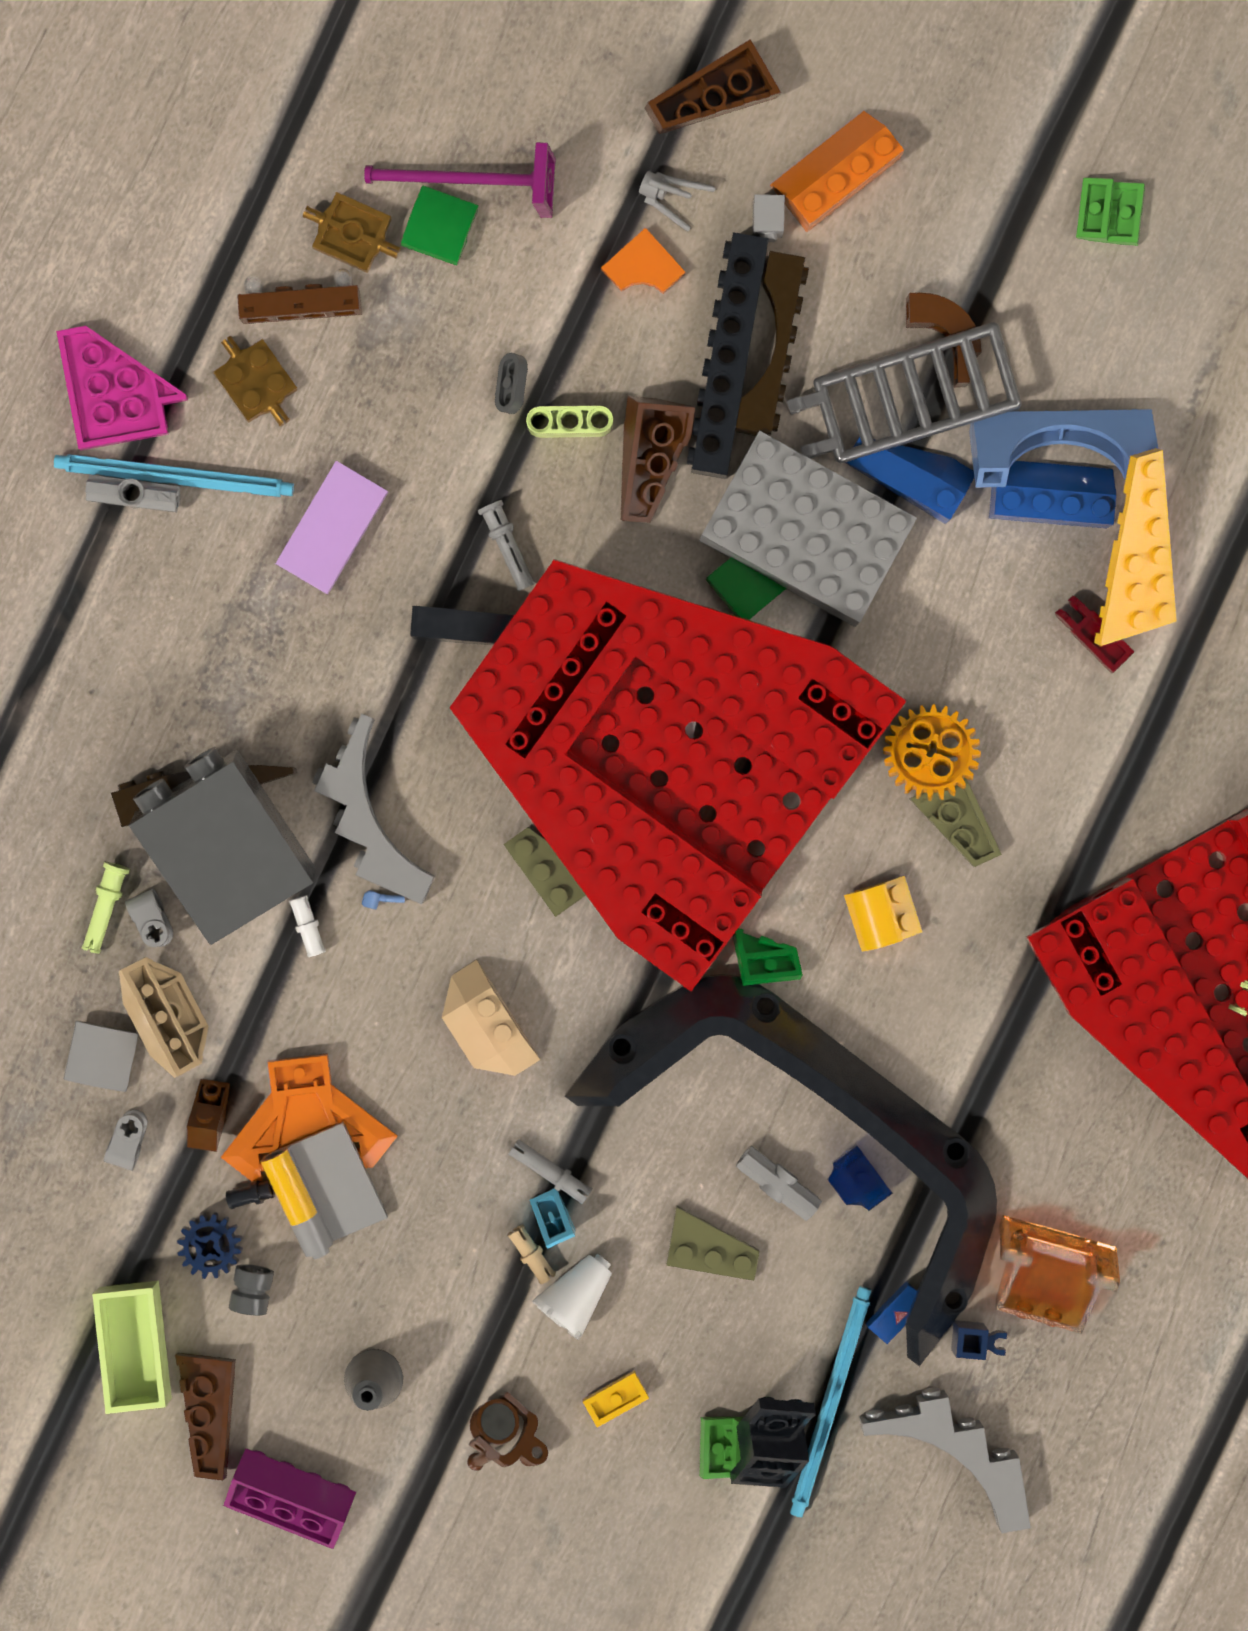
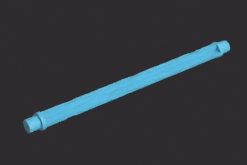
[54,454,294,497]
[790,1286,872,1518]

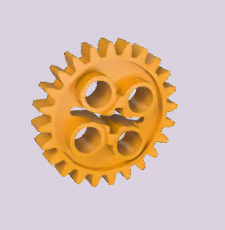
[883,704,981,801]

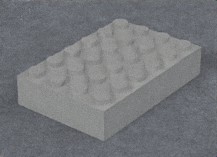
[699,431,917,627]

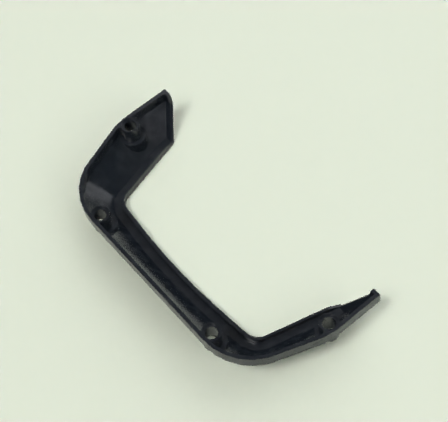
[565,974,997,1367]

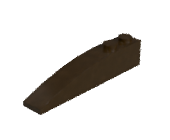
[111,765,297,827]

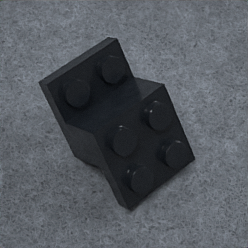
[730,1397,816,1488]

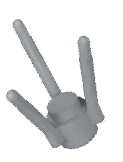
[639,171,716,231]

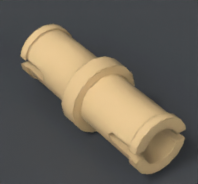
[507,1224,556,1284]

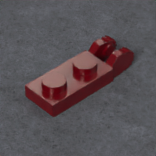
[1055,595,1134,674]

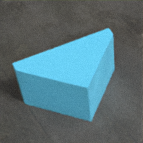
[530,1189,576,1248]

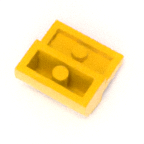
[844,876,922,952]

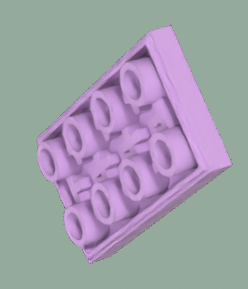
[275,461,388,595]

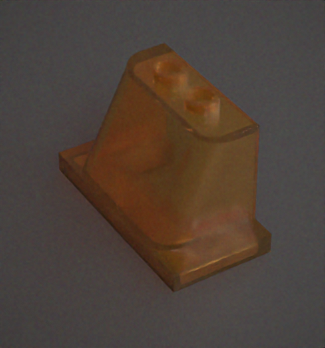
[996,1215,1120,1334]

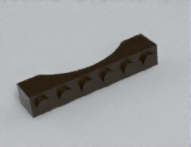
[735,251,809,436]

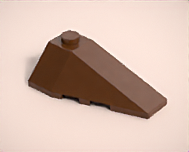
[620,396,695,523]

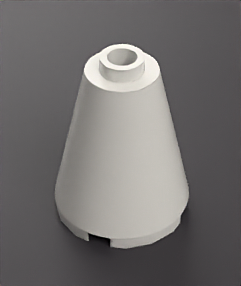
[532,1254,612,1340]

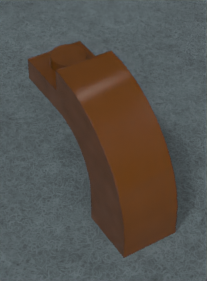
[906,293,982,388]

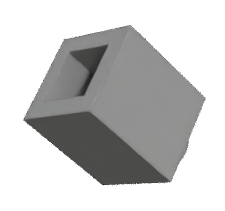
[752,194,785,242]

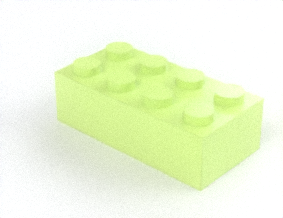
[92,1281,172,1414]

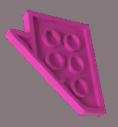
[56,326,188,451]

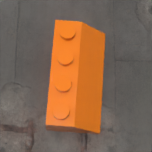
[770,111,904,232]

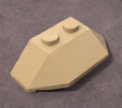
[119,957,208,1078]
[442,960,540,1076]

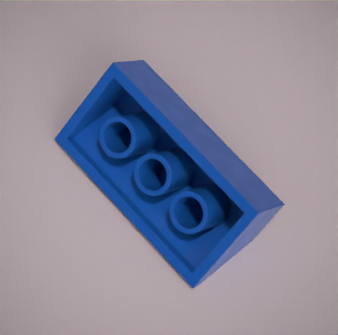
[989,461,1116,529]

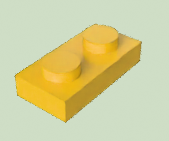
[583,1370,649,1428]

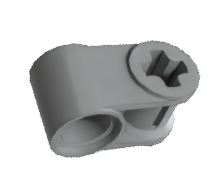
[125,888,173,947]
[104,1110,148,1171]

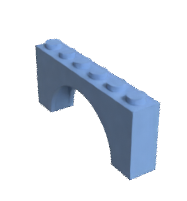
[969,409,1159,488]

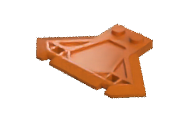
[221,1053,398,1181]

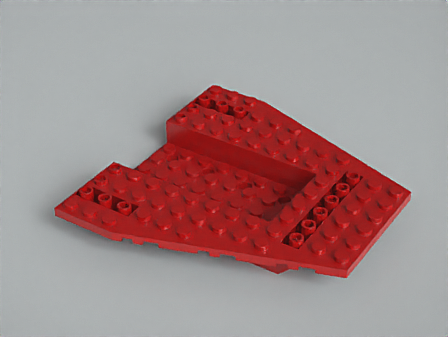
[450,559,907,991]
[1026,808,1248,1179]

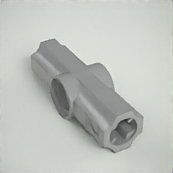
[85,475,181,513]
[736,1146,822,1222]

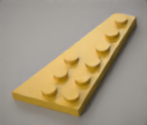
[1094,448,1177,646]

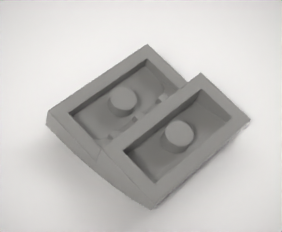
[63,1021,139,1092]

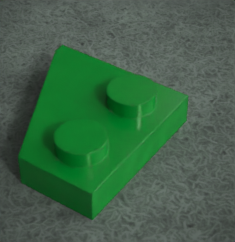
[733,928,803,986]

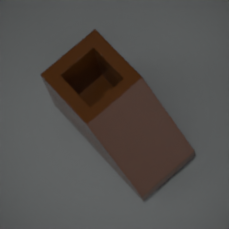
[187,1079,230,1152]

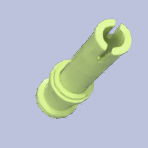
[81,861,130,954]

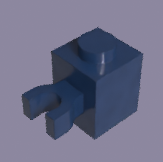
[951,1320,1007,1360]

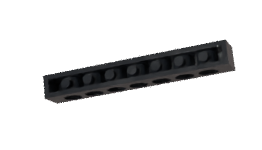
[686,232,769,479]

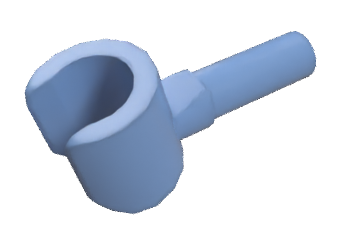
[362,890,405,910]

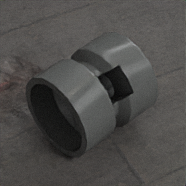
[228,1264,274,1316]

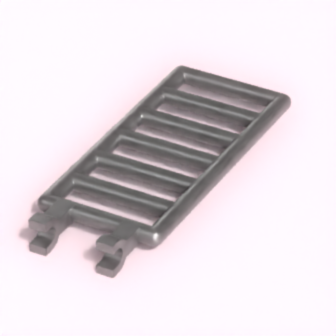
[787,322,1021,463]

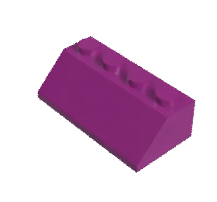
[223,1448,356,1549]

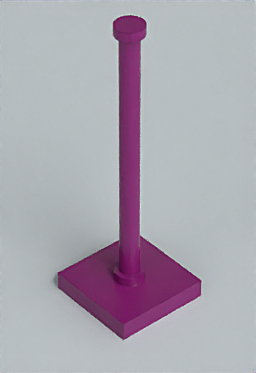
[364,142,556,218]

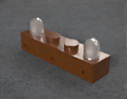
[237,268,362,324]

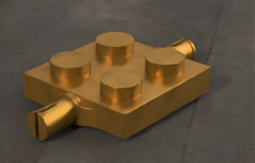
[303,192,401,273]
[213,336,297,427]

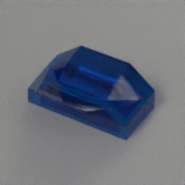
[828,1144,893,1211]

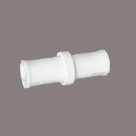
[289,895,326,957]

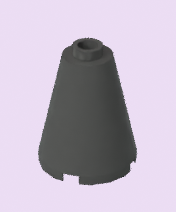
[344,1349,404,1411]

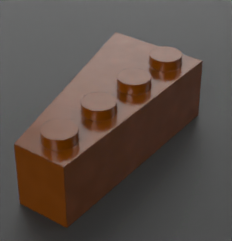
[644,39,781,134]

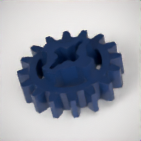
[177,1212,243,1279]

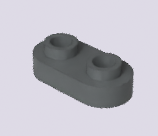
[495,353,528,414]

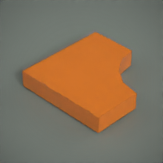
[601,228,685,294]

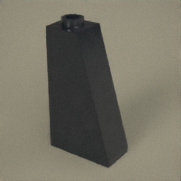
[410,606,514,645]

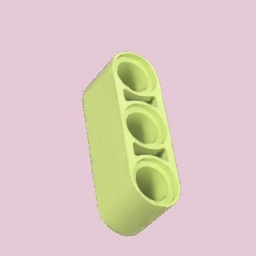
[526,406,613,438]

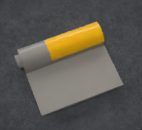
[260,1122,388,1259]

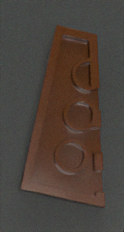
[175,1353,236,1481]

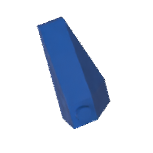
[845,437,974,524]

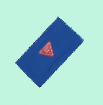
[866,1281,917,1344]

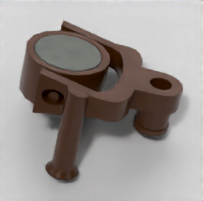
[467,1392,548,1471]

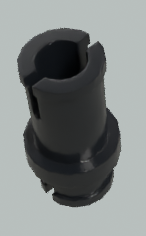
[226,1179,275,1210]

